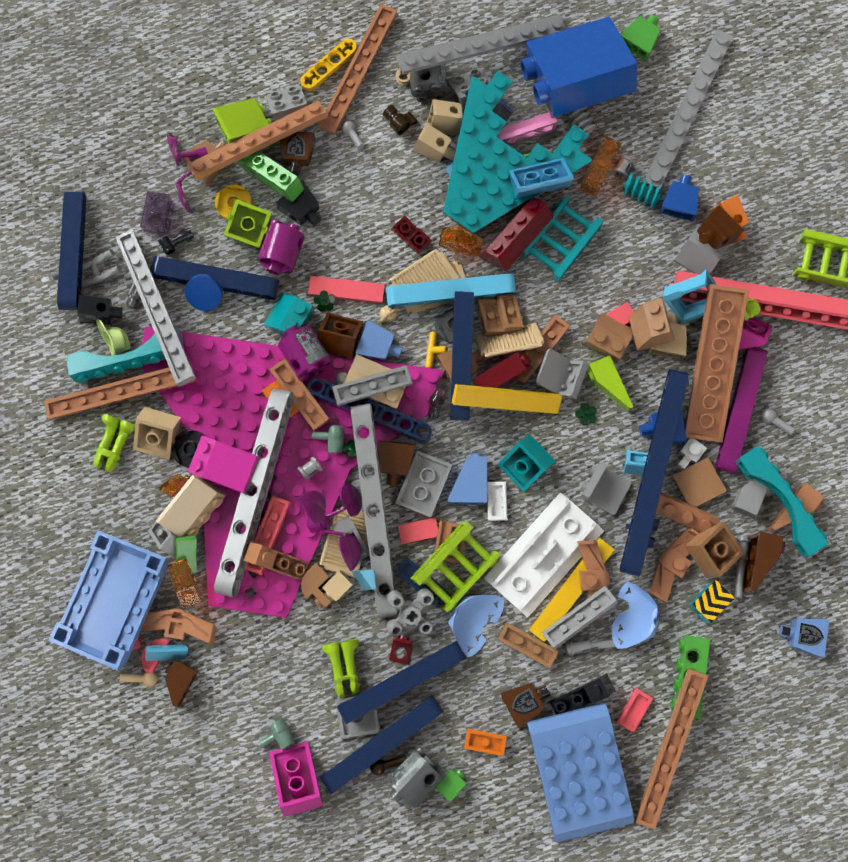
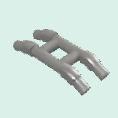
[50,249,122,291]

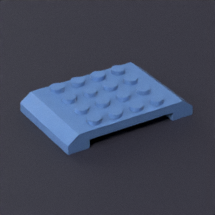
[48,530,169,671]
[527,703,634,843]

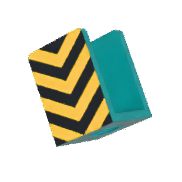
[688,581,734,624]

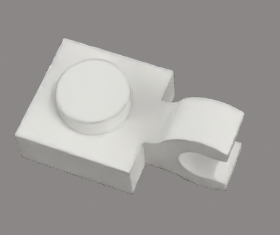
[676,438,707,471]

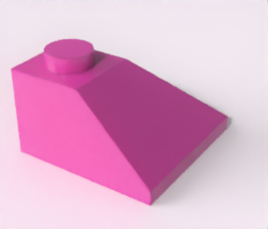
[739,317,772,350]

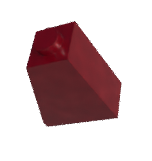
[473,352,533,389]

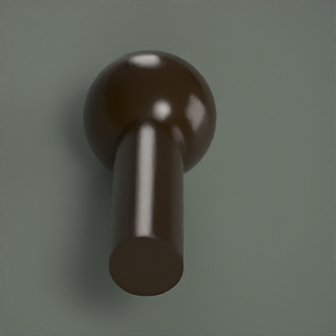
[370,755,407,776]

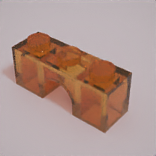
[579,136,622,198]

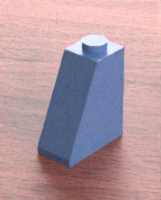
[448,453,487,505]

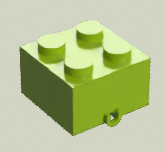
[223,199,272,249]

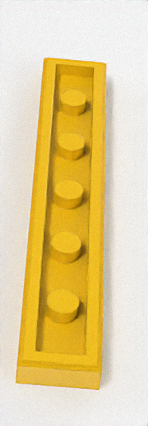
[451,384,562,414]
[528,538,615,642]

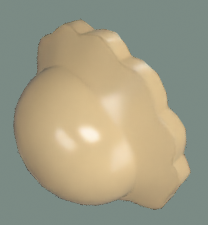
[379,305,400,324]

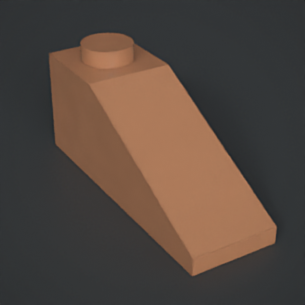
[767,482,824,532]

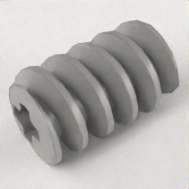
[565,107,597,140]

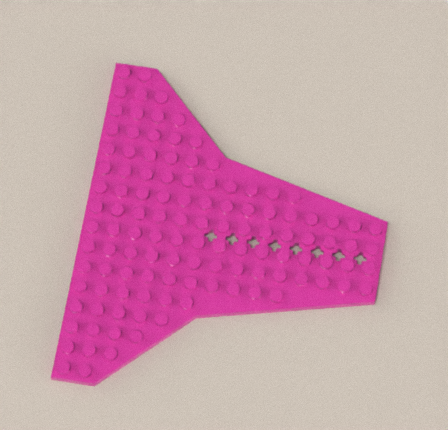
[142,326,443,618]

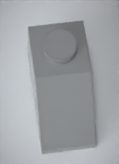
[331,516,370,561]
[148,521,180,558]

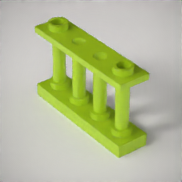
[792,229,848,289]
[410,521,501,613]

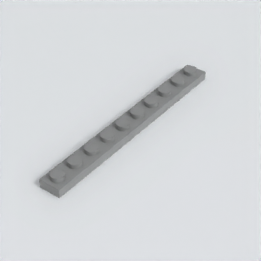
[396,15,566,75]
[644,29,733,189]
[116,229,196,387]

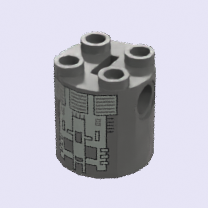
[410,47,447,102]
[387,747,447,809]

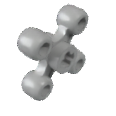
[386,588,434,637]

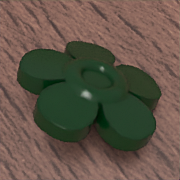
[314,290,335,311]
[575,403,597,425]
[342,440,357,458]

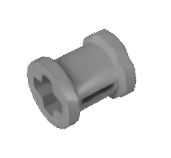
[612,155,635,180]
[297,457,323,482]

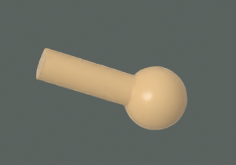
[119,672,158,687]

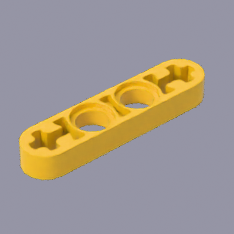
[300,39,357,92]

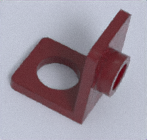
[389,635,413,664]

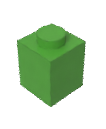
[435,769,467,802]

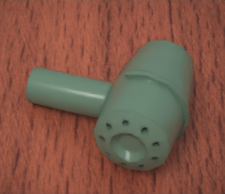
[312,425,345,453]
[259,719,295,750]

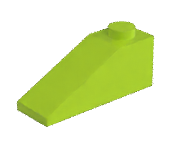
[586,356,634,412]

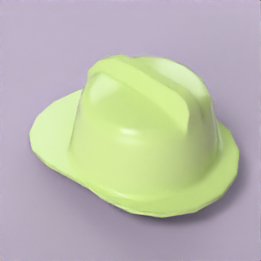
[96,319,131,356]

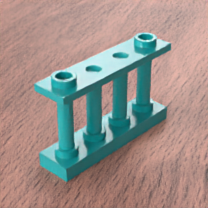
[522,195,604,283]

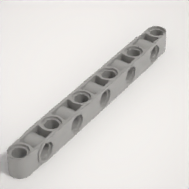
[214,388,294,598]
[351,404,399,618]

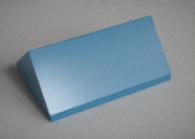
[509,158,574,199]

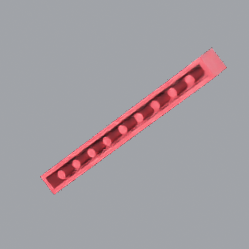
[673,271,848,330]

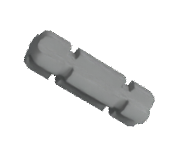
[124,282,140,308]

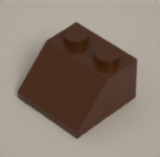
[317,313,363,359]

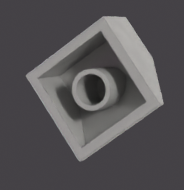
[674,225,730,274]

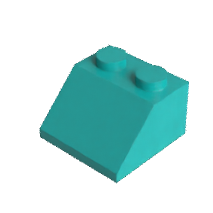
[263,293,315,335]
[497,434,556,492]

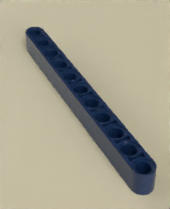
[619,369,689,577]

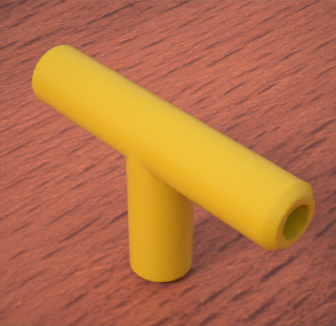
[425,331,448,368]

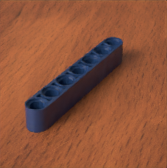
[57,191,86,310]
[151,256,280,300]
[450,291,474,421]
[308,378,432,444]
[337,641,466,724]
[320,695,444,794]

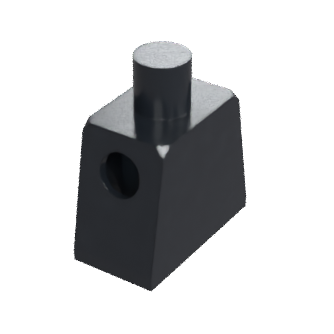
[276,180,321,226]
[77,295,123,324]

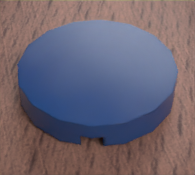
[185,274,223,311]

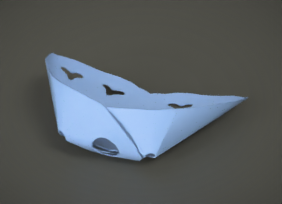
[612,582,660,649]
[448,595,504,657]

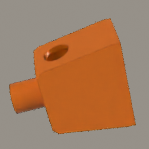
[710,195,749,242]

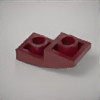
[391,215,432,254]

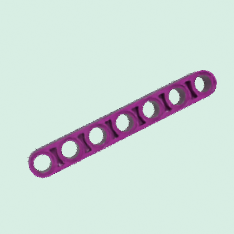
[715,347,767,474]

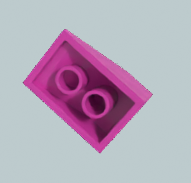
[188,436,259,494]
[269,741,323,817]

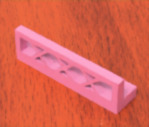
[497,112,557,146]

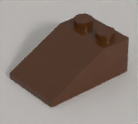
[743,532,785,594]

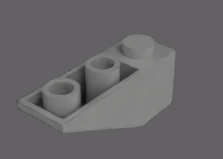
[731,462,778,518]

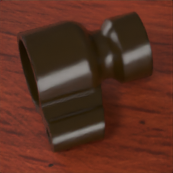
[382,105,418,135]

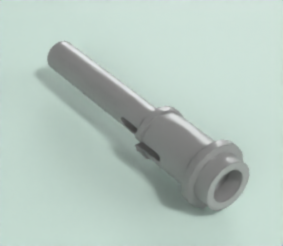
[734,535,751,598]
[565,639,624,657]

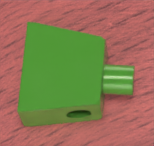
[621,15,661,61]

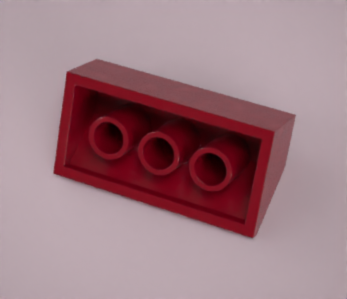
[480,197,553,271]

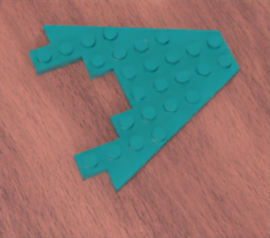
[443,71,593,234]

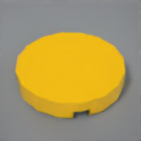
[215,185,252,220]

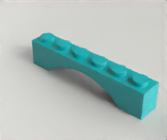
[66,326,184,383]
[735,446,829,558]

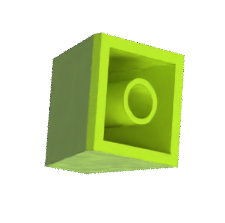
[212,98,272,144]

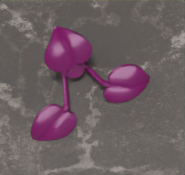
[167,133,208,214]
[297,484,362,571]

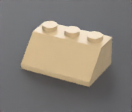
[344,355,406,410]
[156,475,226,537]

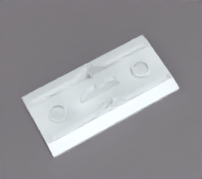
[483,492,604,618]

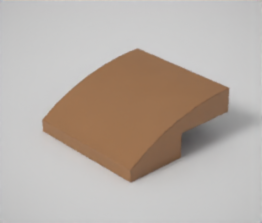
[476,294,524,336]
[673,457,727,507]

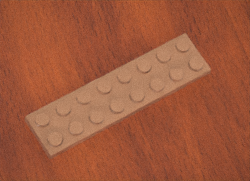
[685,284,749,443]

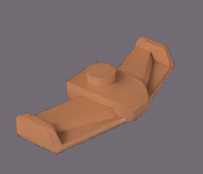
[649,528,699,604]
[577,540,610,619]
[140,608,216,645]

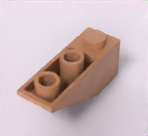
[243,542,309,581]

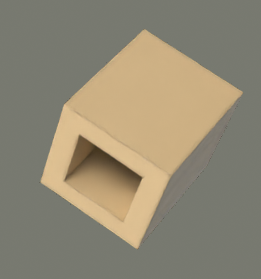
[322,570,355,602]

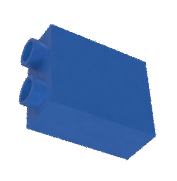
[520,16,637,117]

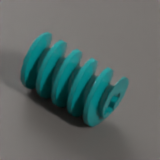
[622,172,663,209]

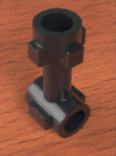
[158,228,194,255]

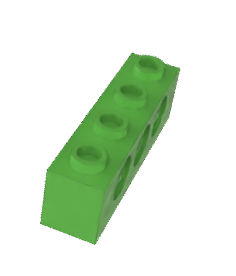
[237,151,304,202]
[670,635,710,719]

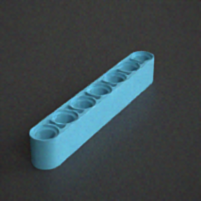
[386,274,516,307]

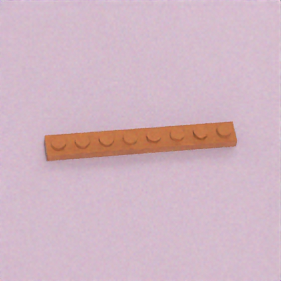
[318,4,397,135]
[187,101,328,181]
[44,362,196,420]
[635,668,708,829]

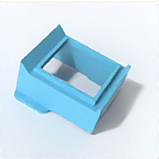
[663,269,717,323]

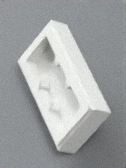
[487,482,508,521]

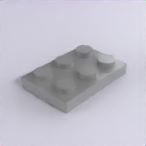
[395,450,453,518]

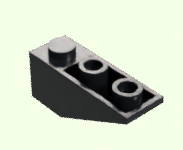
[549,673,616,715]

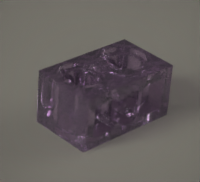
[140,191,174,235]

